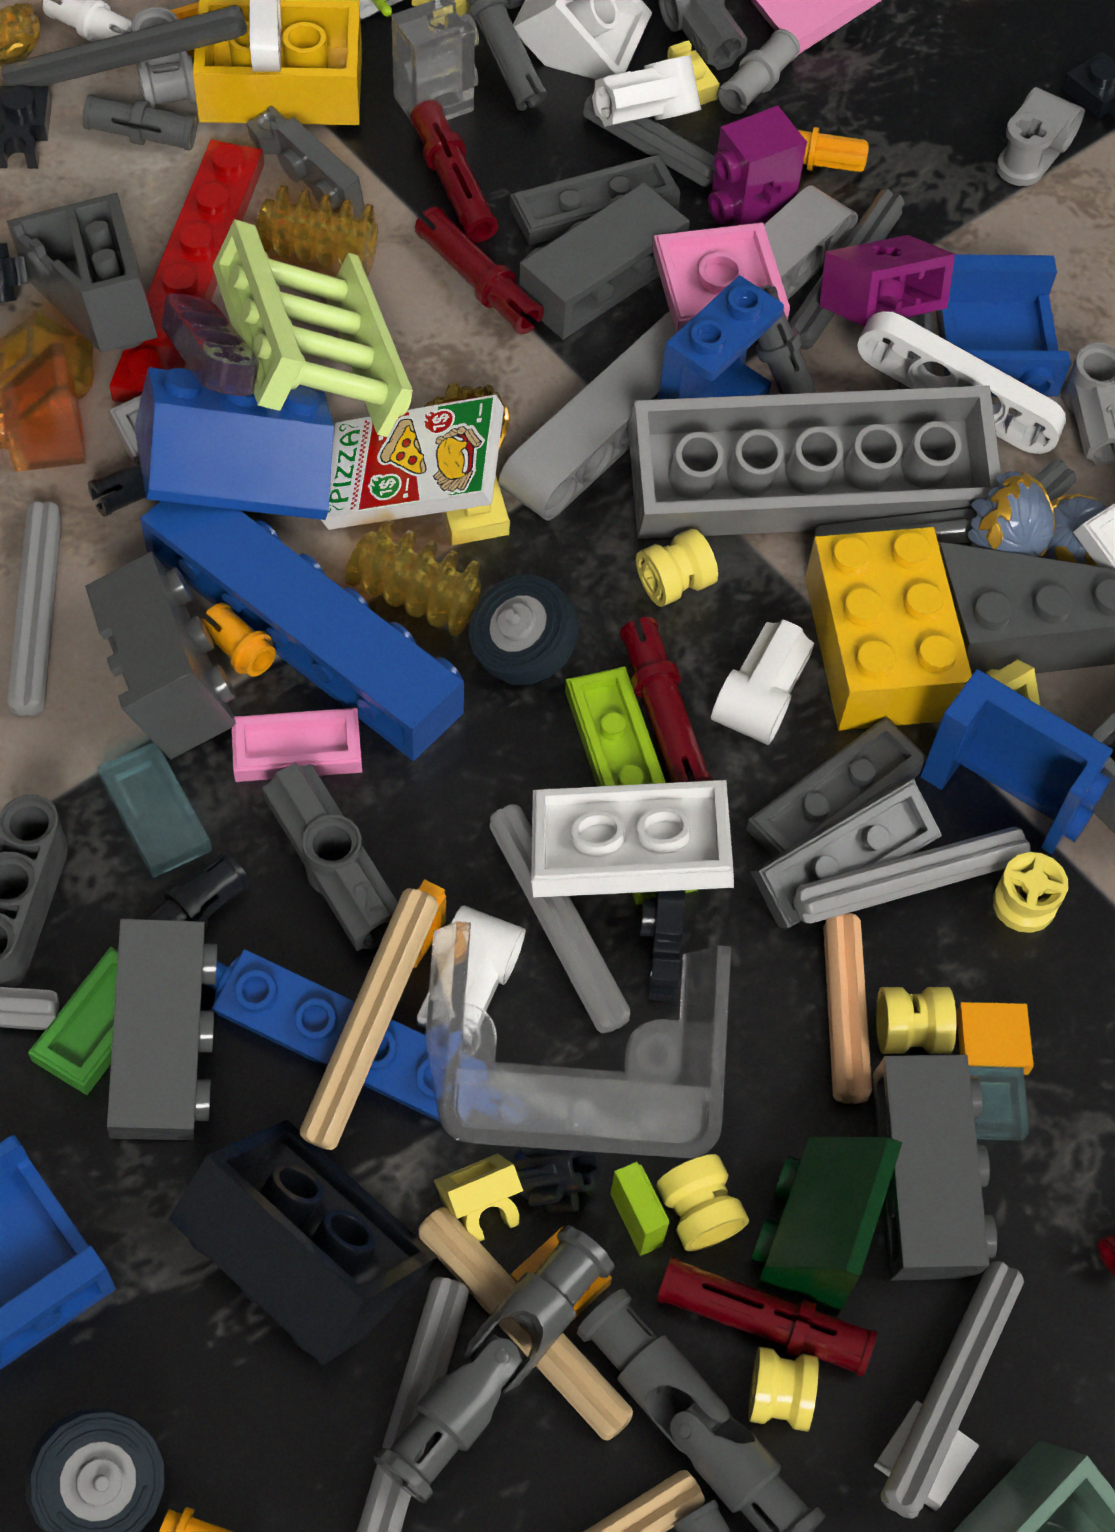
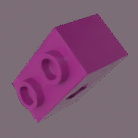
[708,105,807,227]
[819,235,955,327]

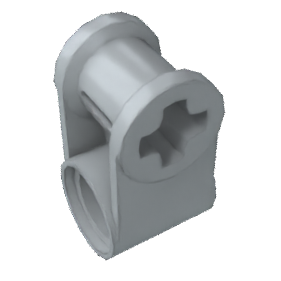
[131,7,197,109]
[996,87,1085,186]

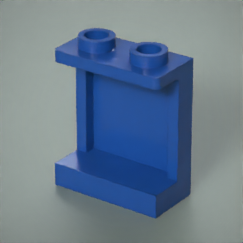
[936,254,1071,396]
[658,275,784,400]
[920,669,1113,855]
[0,1135,116,1370]

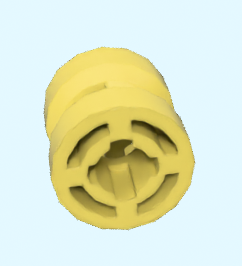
[636,529,718,607]
[876,987,956,1054]
[656,1154,749,1252]

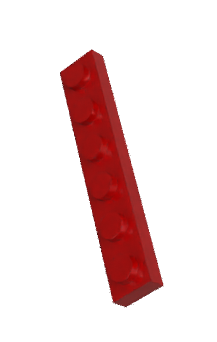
[109,139,264,403]

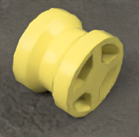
[993,852,1068,933]
[748,1347,819,1432]

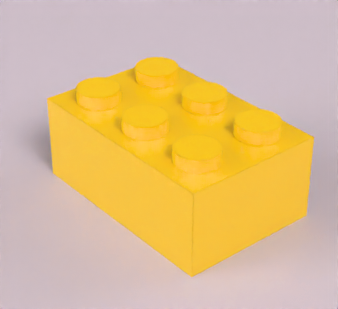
[193,0,362,125]
[805,527,972,731]

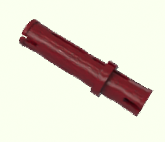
[410,100,499,243]
[415,207,544,335]
[619,617,713,783]
[657,1256,878,1377]

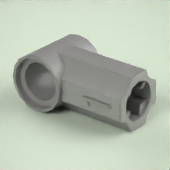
[1062,342,1115,466]

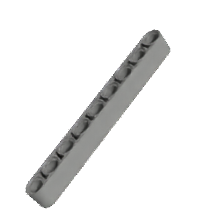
[498,185,858,521]

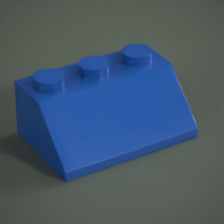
[134,367,334,520]

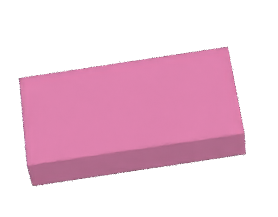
[232,708,362,782]

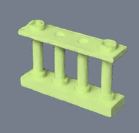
[212,219,413,437]

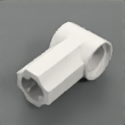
[592,55,701,127]
[711,620,814,745]
[417,905,526,1046]

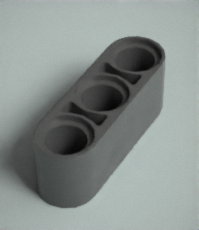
[0,795,68,988]

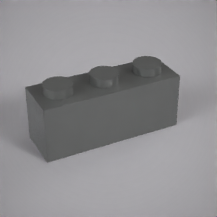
[519,183,690,340]
[107,919,217,1141]
[872,1055,997,1281]

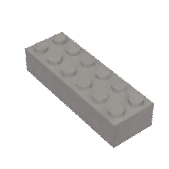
[628,385,1001,539]

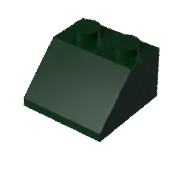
[751,1137,903,1317]

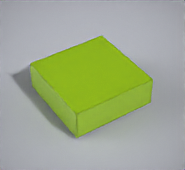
[610,1162,669,1256]

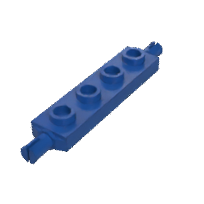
[204,949,520,1132]

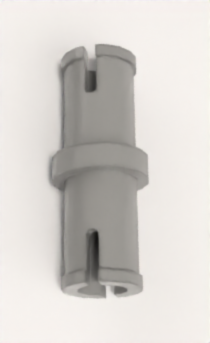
[718,29,800,114]

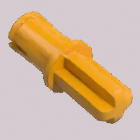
[798,127,869,172]

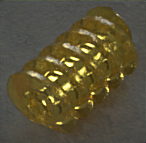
[256,185,378,276]
[345,519,481,636]

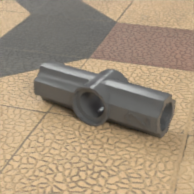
[658,0,748,71]
[262,763,398,951]

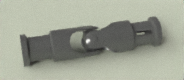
[374,1225,615,1503]
[577,1288,826,1532]

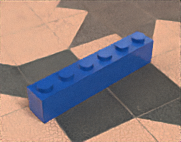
[140,501,464,761]

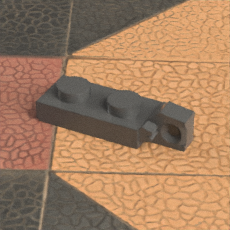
[246,106,366,227]

